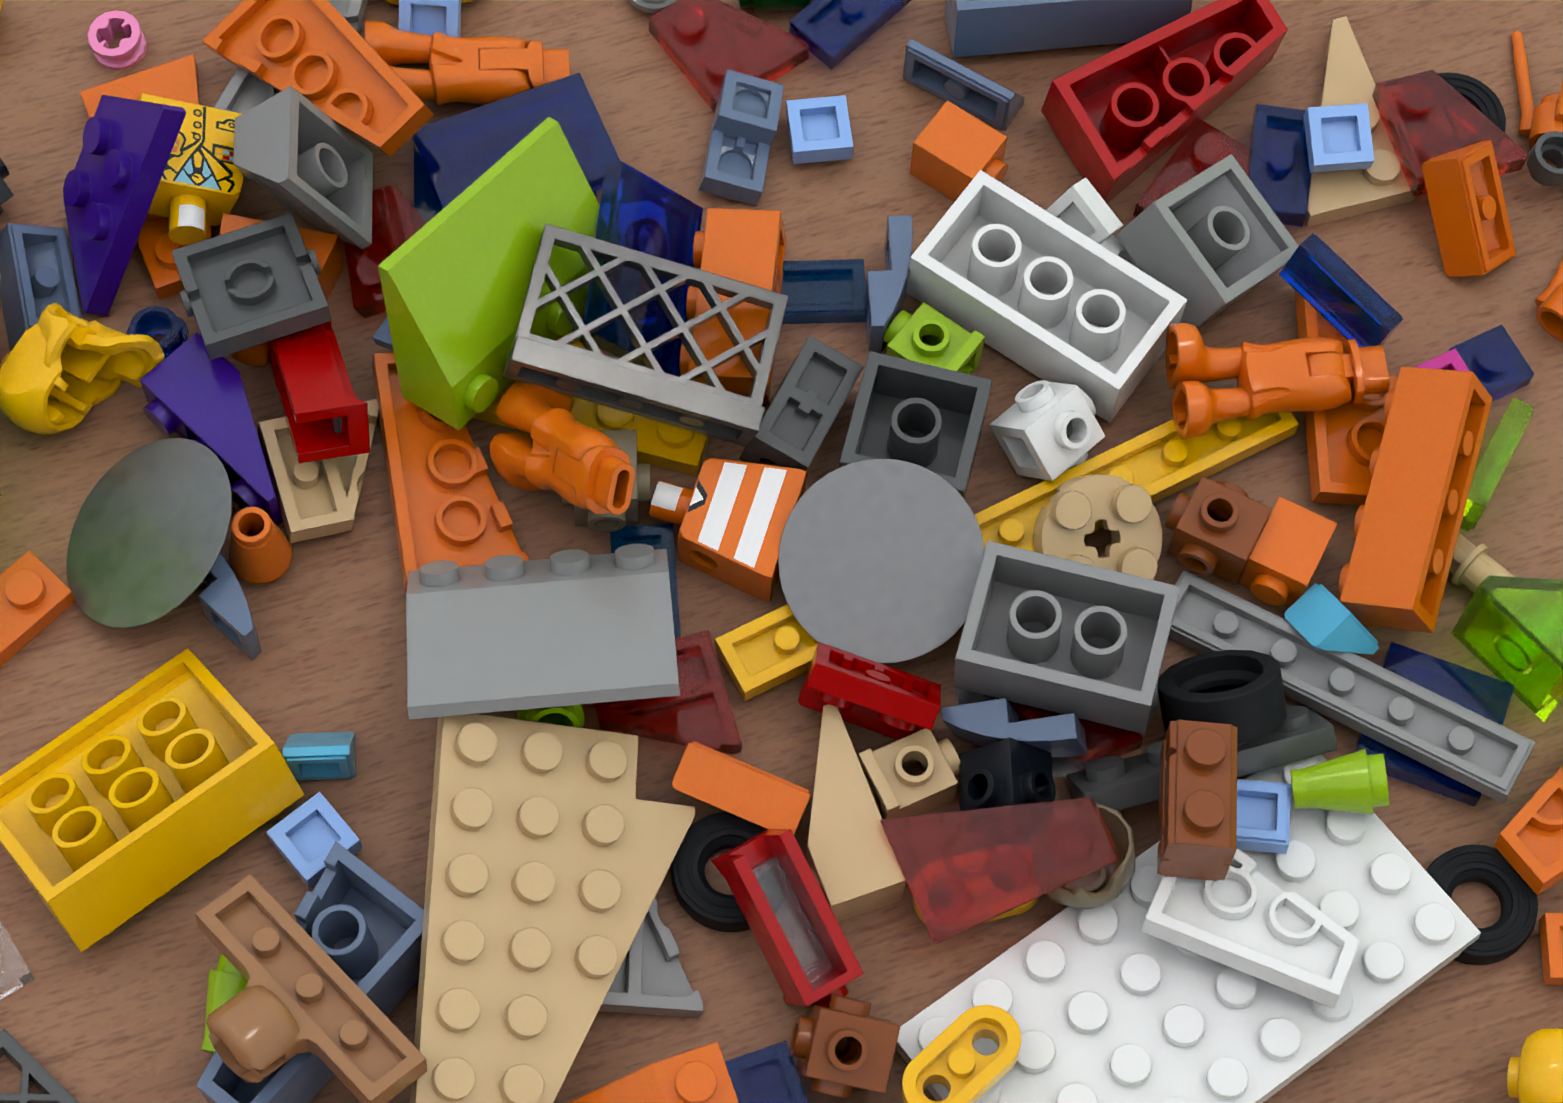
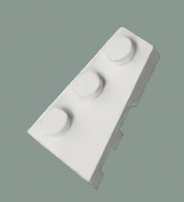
[1141,849,1360,1008]

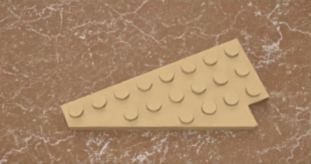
[410,714,695,1103]

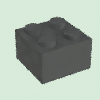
[839,351,992,499]

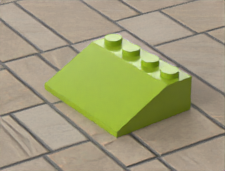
[378,117,620,430]

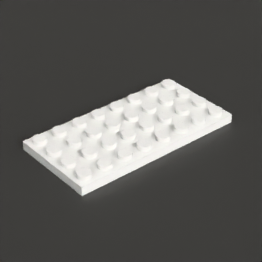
[895,754,1481,1103]

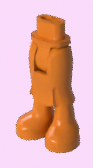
[365,20,570,106]
[1165,323,1390,439]
[490,381,635,515]

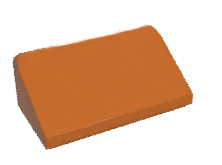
[1421,140,1516,277]
[672,741,811,834]

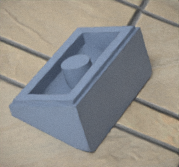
[903,39,1025,131]
[0,223,82,350]

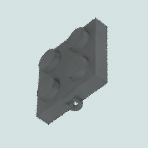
[171,212,332,360]

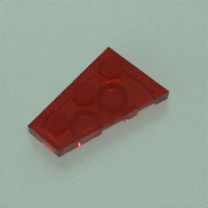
[880,797,1121,944]

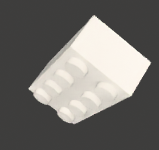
[906,170,1187,423]

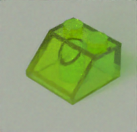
[1451,576,1563,722]

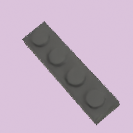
[1066,706,1338,810]

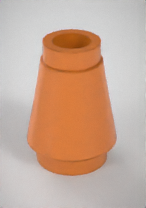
[228,507,293,584]

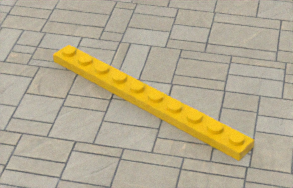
[715,412,1299,702]

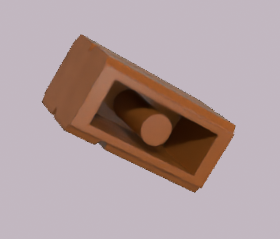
[1157,720,1238,881]

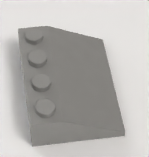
[406,544,680,720]

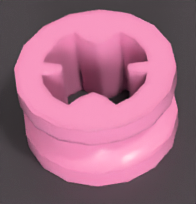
[87,10,147,70]

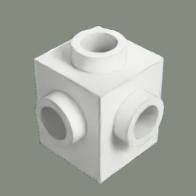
[989,380,1105,481]

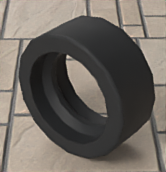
[1157,650,1287,745]

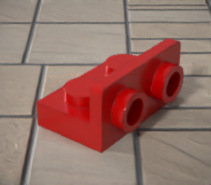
[798,642,941,740]

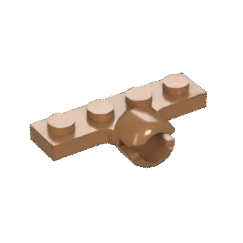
[195,874,427,1103]

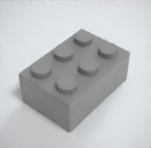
[954,540,1180,734]

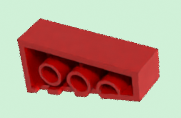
[1041,0,1288,203]

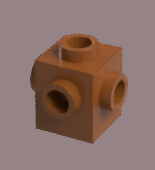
[1165,476,1272,585]
[789,994,900,1098]

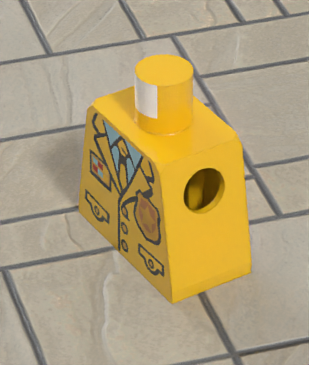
[138,93,244,245]

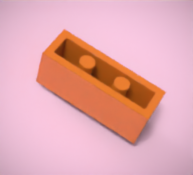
[680,208,787,405]

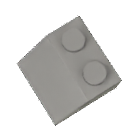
[233,86,373,250]
[1116,154,1303,328]

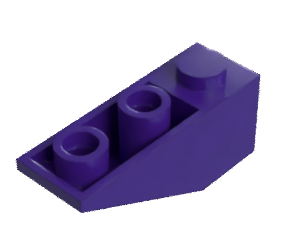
[140,332,283,526]

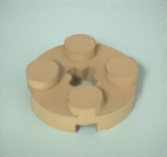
[1033,474,1162,580]

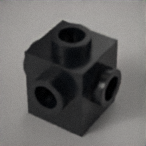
[959,737,1056,846]

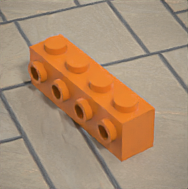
[1338,366,1493,633]

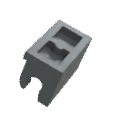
[739,335,864,471]

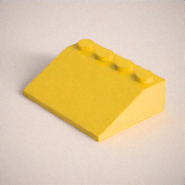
[0,648,304,953]

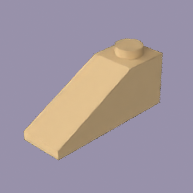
[806,704,906,922]

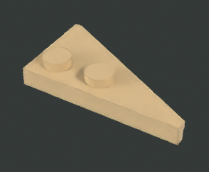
[1303,16,1419,227]

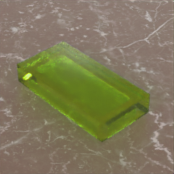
[1460,397,1534,532]

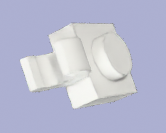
[1046,178,1139,269]

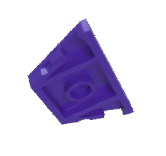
[63,95,186,316]

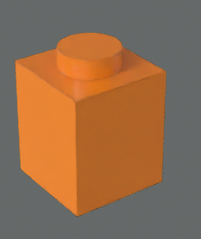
[909,100,1008,201]
[1239,496,1338,607]

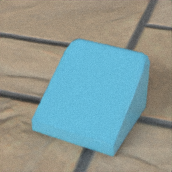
[1284,582,1380,654]
[283,731,356,781]

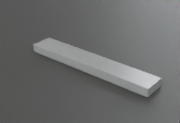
[1169,571,1536,804]

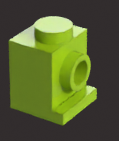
[883,302,985,375]

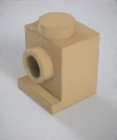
[858,728,961,830]

